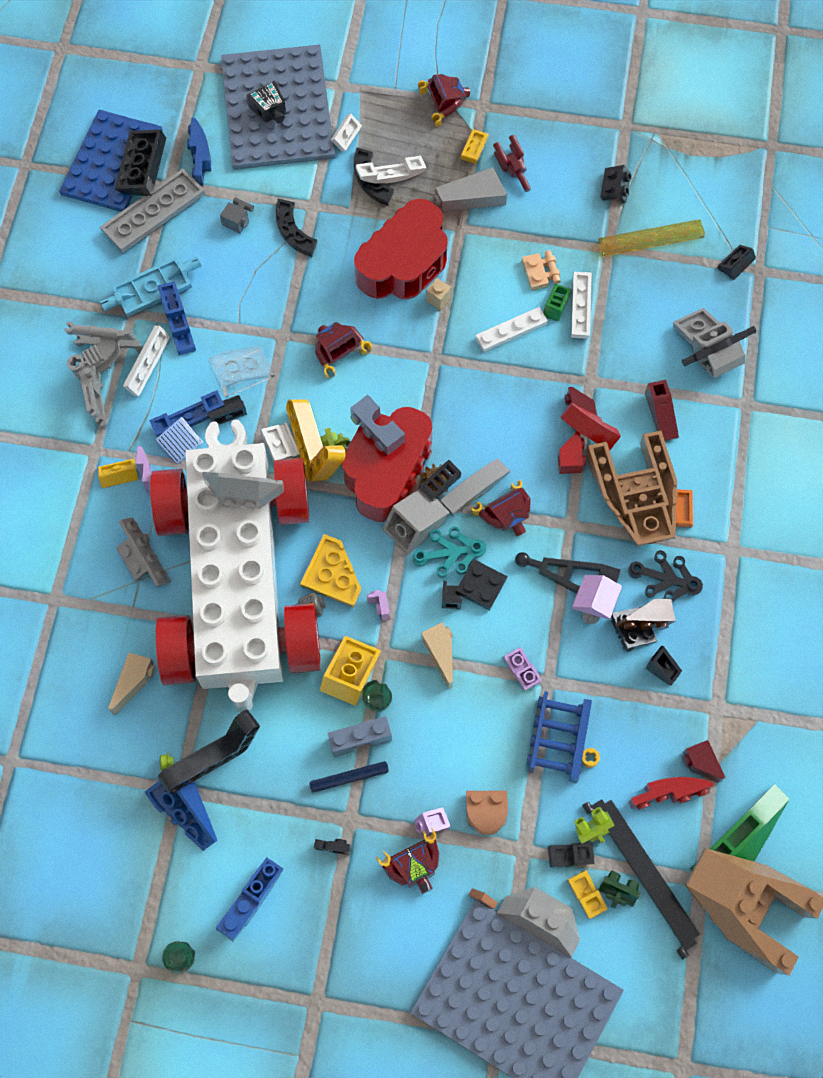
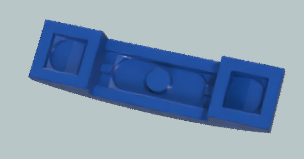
[149,390,225,437]

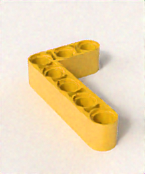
[286,399,345,482]

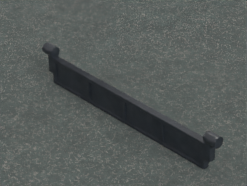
[582,799,700,960]

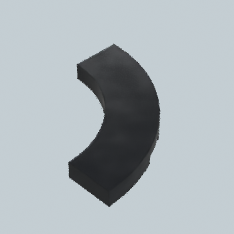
[354,147,394,206]
[276,198,318,257]

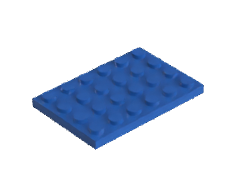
[59,109,163,212]

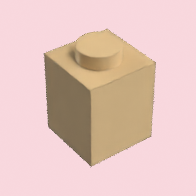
[426,278,452,311]

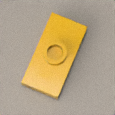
[460,129,489,164]

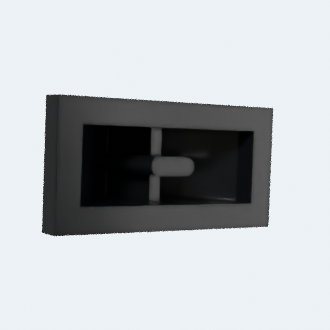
[646,645,682,686]

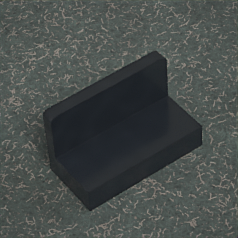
[208,395,247,425]

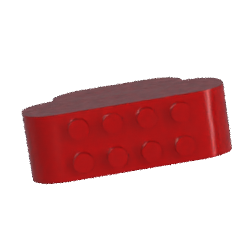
[354,199,448,299]
[342,407,432,522]

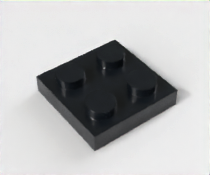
[455,559,508,611]

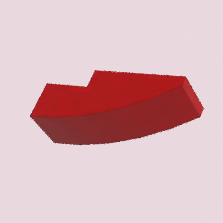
[561,403,621,450]

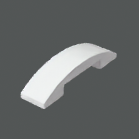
[356,156,426,183]

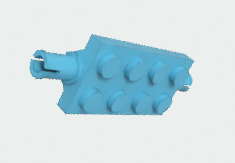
[99,256,202,317]

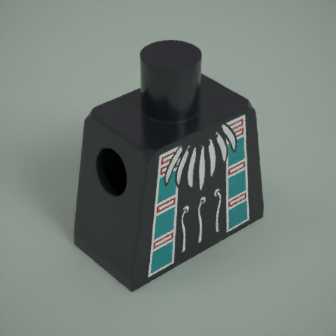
[246,81,286,123]

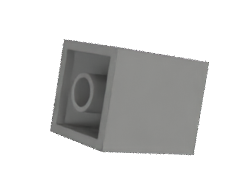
[382,489,450,555]

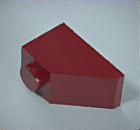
[682,740,726,783]

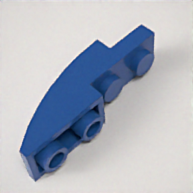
[187,118,211,186]
[216,857,283,942]

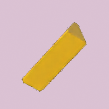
[98,459,139,488]

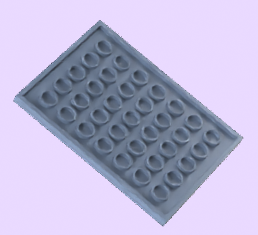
[221,44,335,170]
[411,899,624,1078]

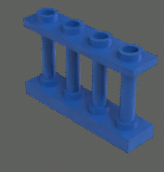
[526,691,592,783]

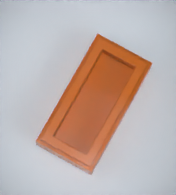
[676,489,693,528]

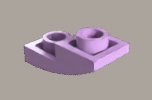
[503,647,542,691]

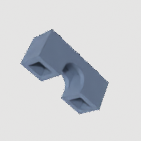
[350,394,405,455]
[328,716,392,757]

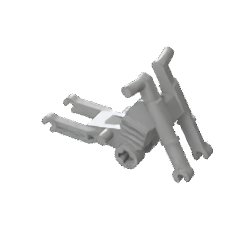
[64,322,143,428]

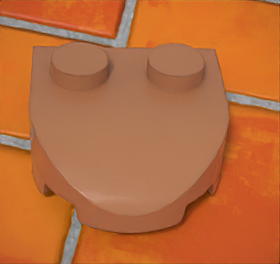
[466,791,508,835]

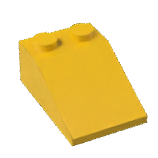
[319,636,381,706]

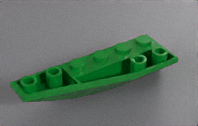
[690,784,790,871]

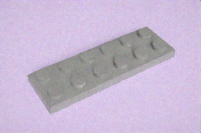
[100,168,205,253]

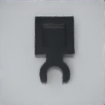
[314,839,351,855]

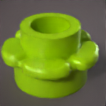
[160,752,174,771]

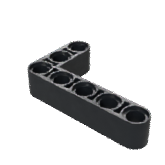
[157,709,260,794]

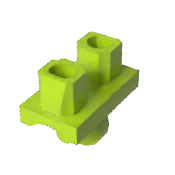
[320,427,351,452]
[574,807,615,844]

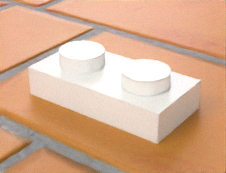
[331,114,362,152]

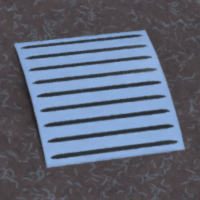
[156,417,203,464]

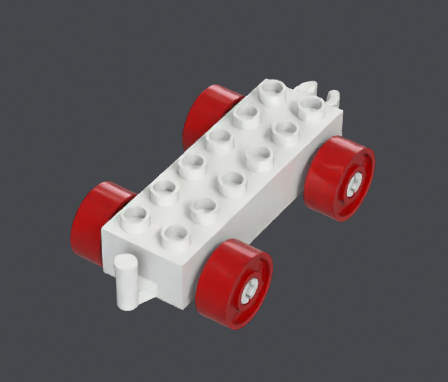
[150,420,321,713]

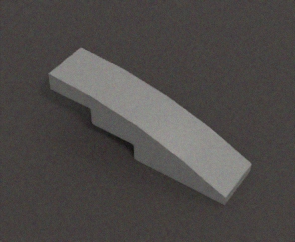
[440,458,510,516]

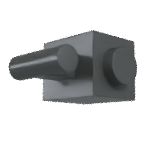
[220,197,254,233]

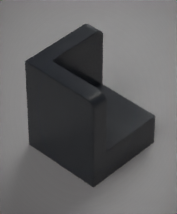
[442,580,462,609]

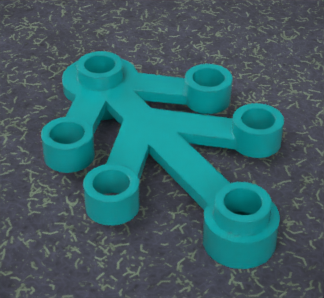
[412,526,486,578]

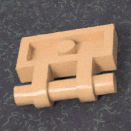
[522,250,561,290]

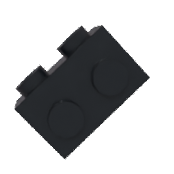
[600,165,632,203]

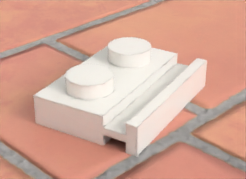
[261,423,300,463]

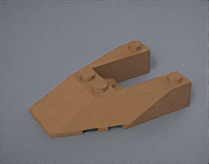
[586,430,677,546]
[685,848,823,976]

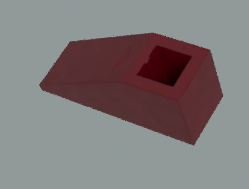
[645,380,679,441]

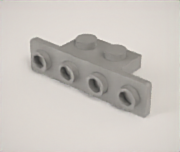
[116,518,171,587]

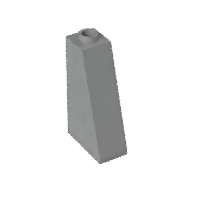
[433,167,507,211]

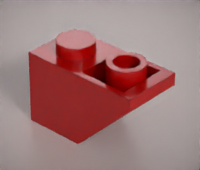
[558,431,586,474]

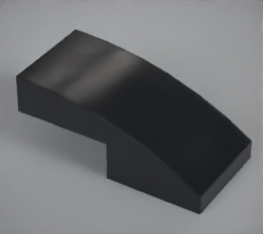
[548,843,595,868]

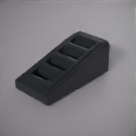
[420,460,461,501]

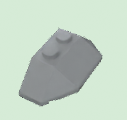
[202,472,284,509]
[497,887,580,957]

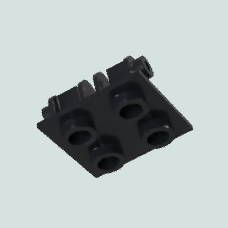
[611,606,658,652]

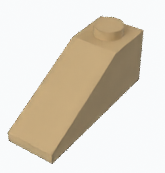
[421,623,453,689]
[108,652,155,714]

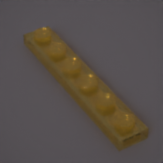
[598,219,705,256]

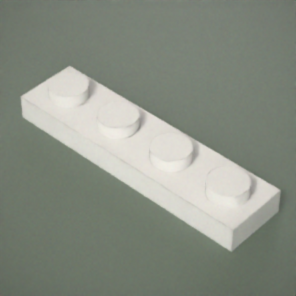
[571,272,592,339]
[475,307,548,353]
[123,326,170,397]

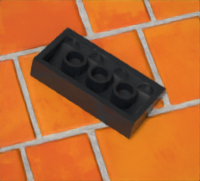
[115,129,166,196]

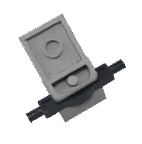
[673,308,756,378]

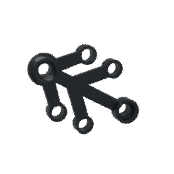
[628,550,703,603]

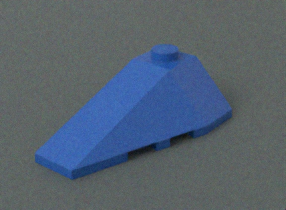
[145,781,218,851]

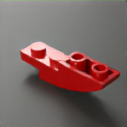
[629,777,714,810]

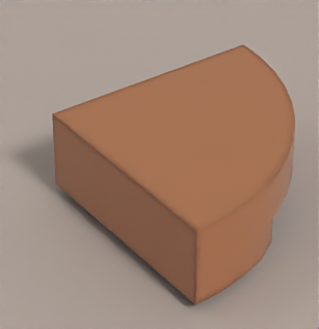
[468,888,498,909]

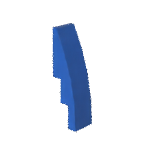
[157,281,196,355]

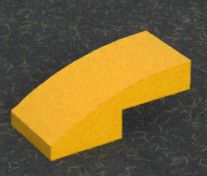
[567,870,608,919]

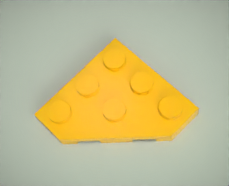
[300,534,362,608]

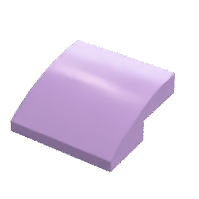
[136,446,153,496]

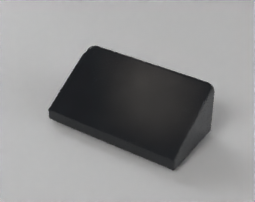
[717,245,756,280]

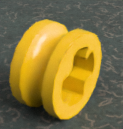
[582,748,600,768]

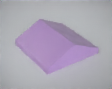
[572,575,622,620]

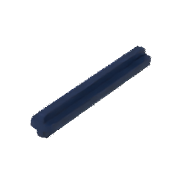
[309,761,389,793]

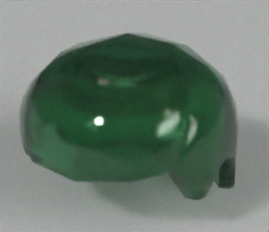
[362,680,392,712]
[162,941,195,974]

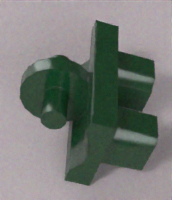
[599,871,641,909]

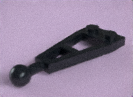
[515,552,621,593]

